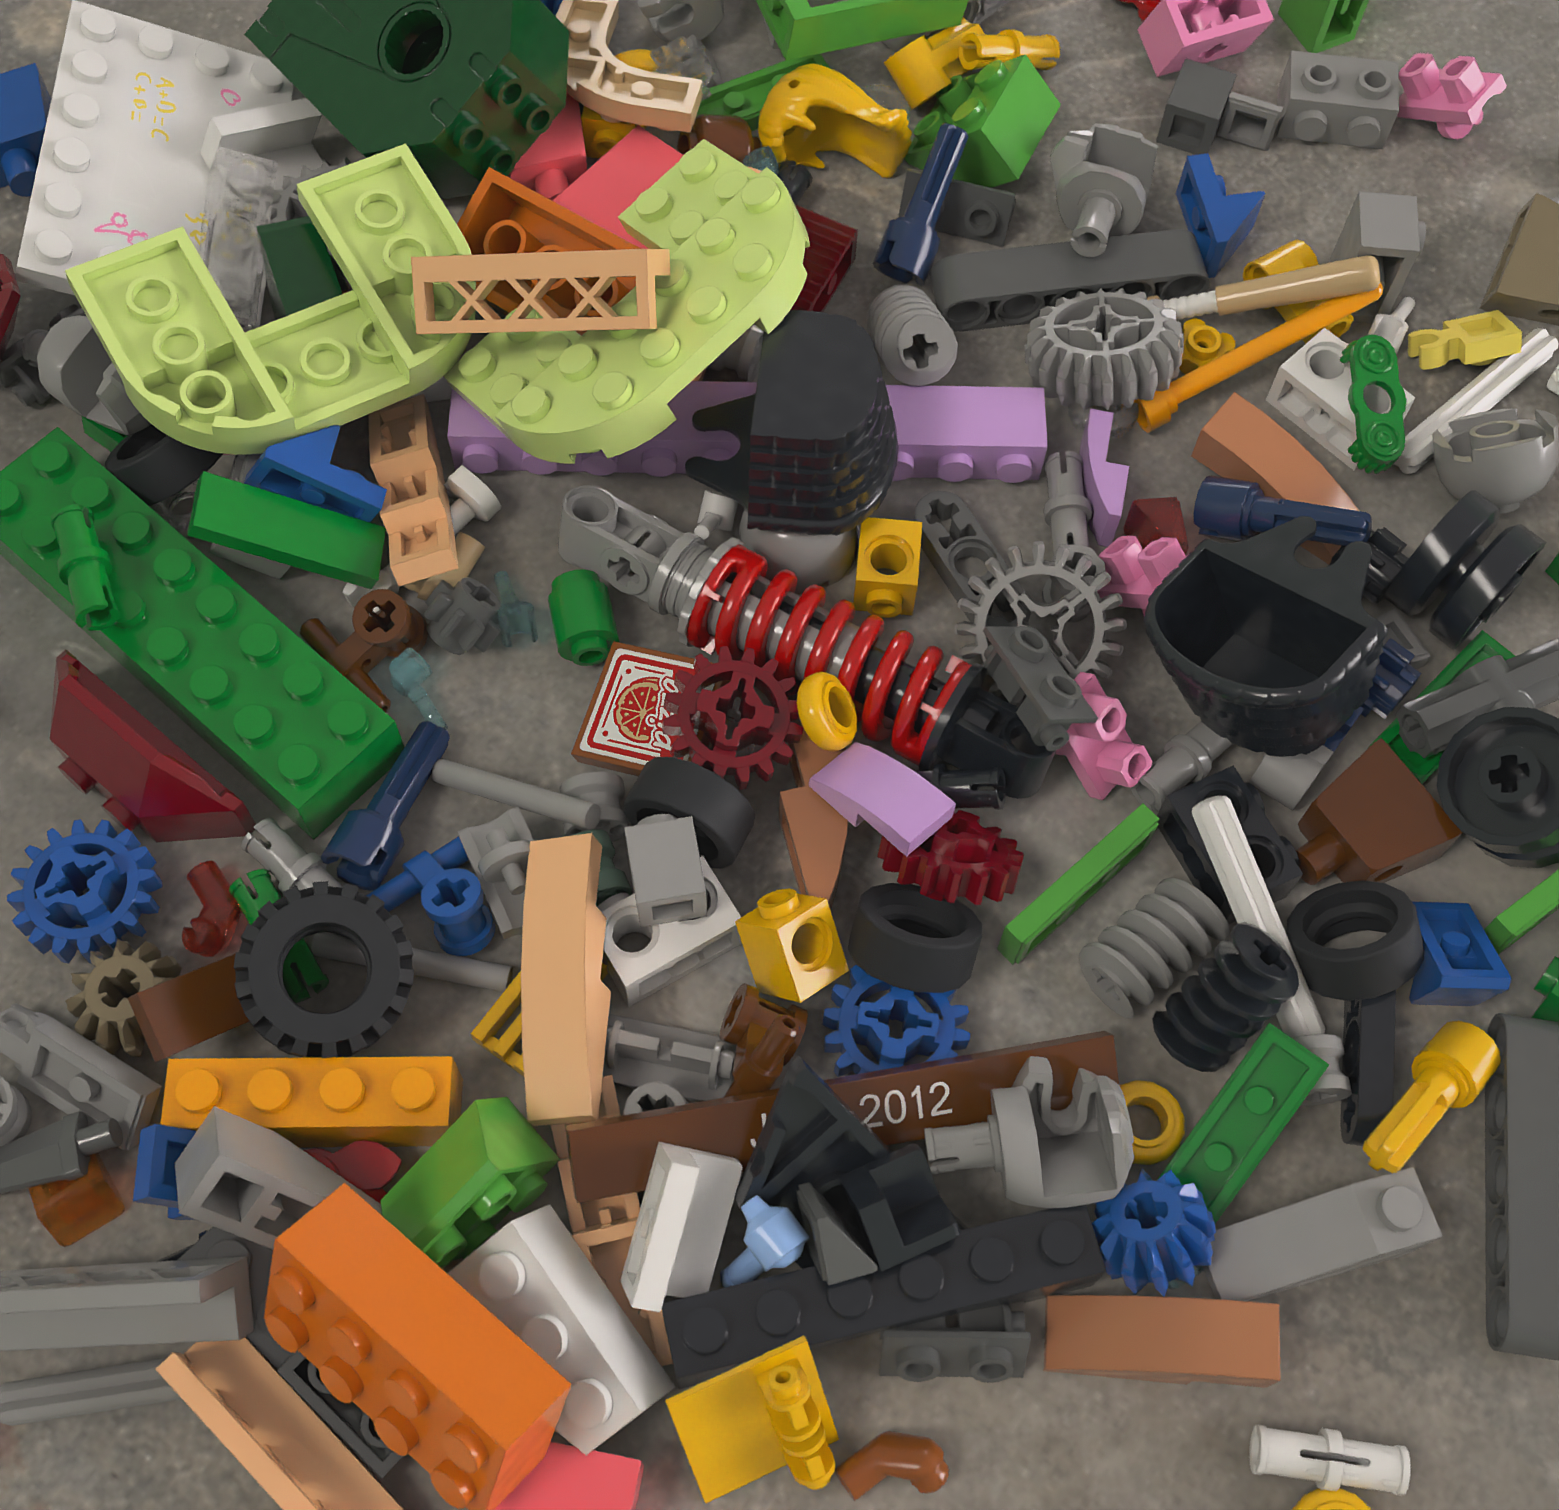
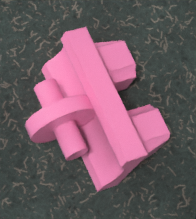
[1397,53,1507,139]
[1097,536,1186,616]
[1055,672,1153,800]

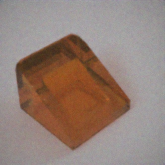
[28,1153,125,1247]

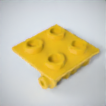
[665,1335,839,1504]

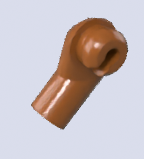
[834,1431,949,1501]

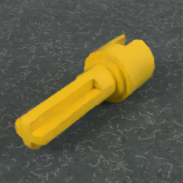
[1363,1021,1501,1173]

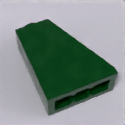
[256,216,342,320]

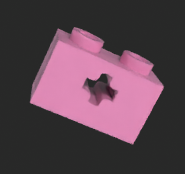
[1137,0,1274,77]

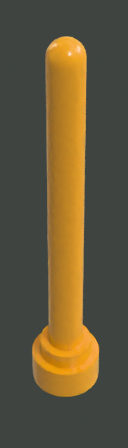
[1130,283,1383,433]

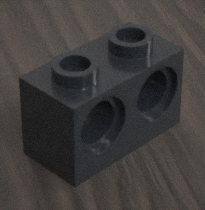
[1157,765,1303,924]

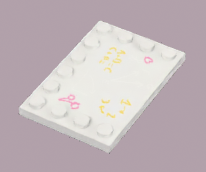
[15,0,293,332]

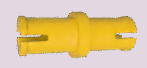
[958,29,1060,70]

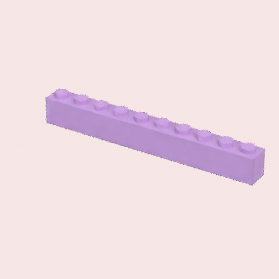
[447,381,1048,483]

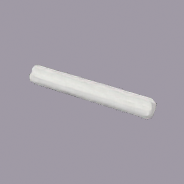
[1394,328,1558,474]
[1192,795,1325,1038]

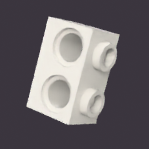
[1265,328,1415,471]
[597,856,742,1007]

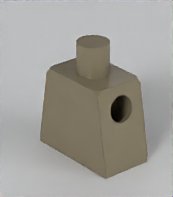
[1480,193,1559,326]

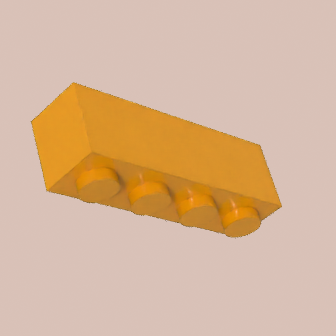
[160,1056,463,1148]

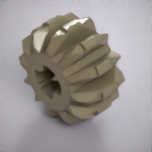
[65,939,182,1058]

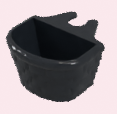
[685,310,898,536]
[1143,516,1388,757]

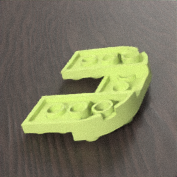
[443,139,810,464]
[65,143,476,455]

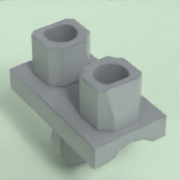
[457,806,534,940]

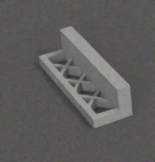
[0,1256,255,1351]

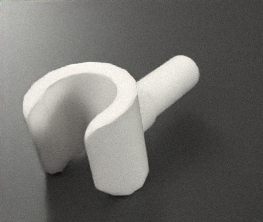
[1368,297,1415,354]
[694,490,738,540]

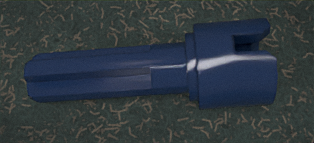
[873,123,968,286]
[1193,476,1372,546]
[320,721,450,891]

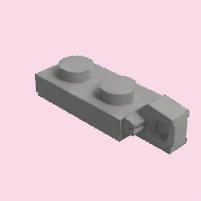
[0,1003,162,1150]

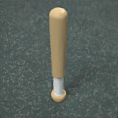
[1147,255,1380,320]

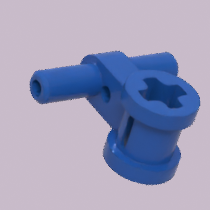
[366,836,495,956]

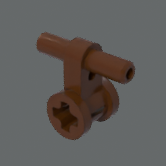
[299,589,428,713]
[720,983,808,1098]

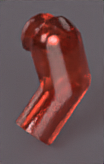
[182,860,242,957]

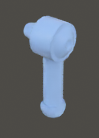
[720,1195,810,1288]

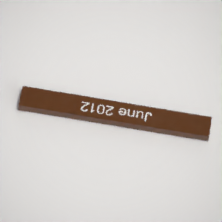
[565,1031,1119,1203]

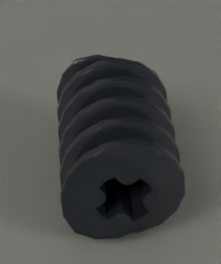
[1152,922,1299,1072]

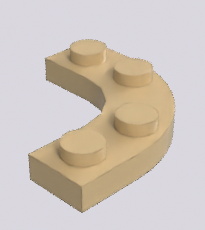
[556,0,702,133]

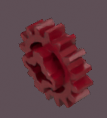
[662,646,804,790]
[877,810,1024,905]

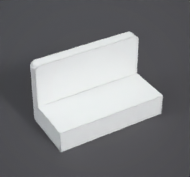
[200,98,323,207]
[620,1142,742,1313]

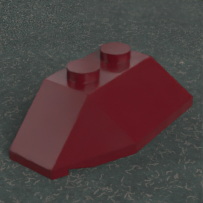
[50,650,256,843]

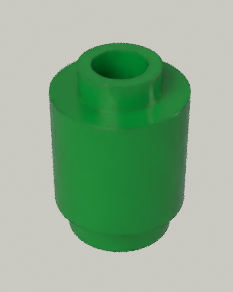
[548,569,619,666]

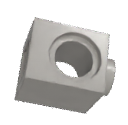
[624,814,707,927]

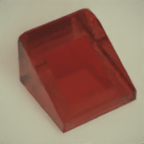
[1123,497,1189,556]

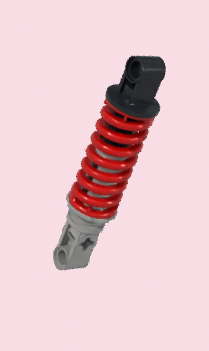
[558,485,1057,799]

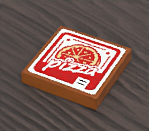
[571,641,731,776]

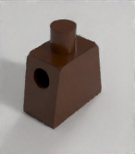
[1296,738,1462,885]

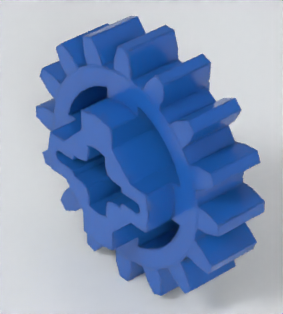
[7,819,163,964]
[822,965,971,1077]

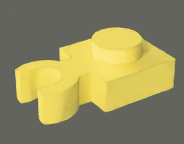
[1408,310,1522,369]

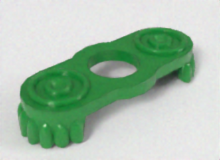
[1340,334,1407,474]

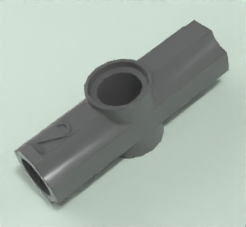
[1396,638,1559,759]

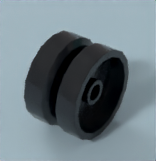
[1384,490,1546,650]
[1436,707,1559,868]

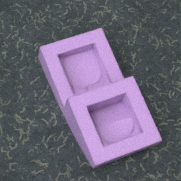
[1079,409,1129,547]
[809,742,956,857]

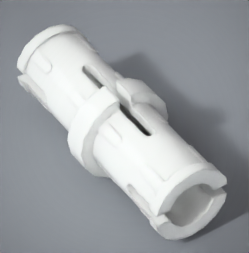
[1249,1425,1411,1496]

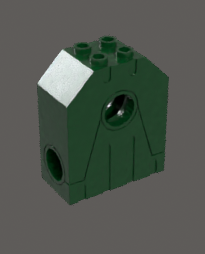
[244,0,569,199]

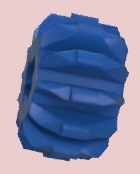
[1092,1168,1216,1297]

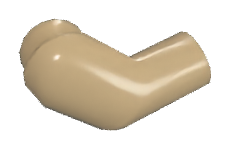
[404,532,485,601]

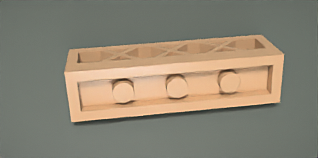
[411,249,670,334]
[155,1336,406,1510]

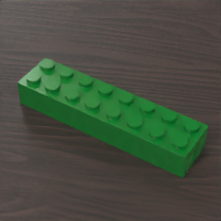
[0,426,405,840]

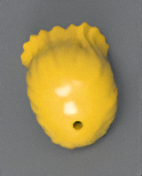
[758,64,912,178]

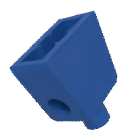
[0,63,51,197]

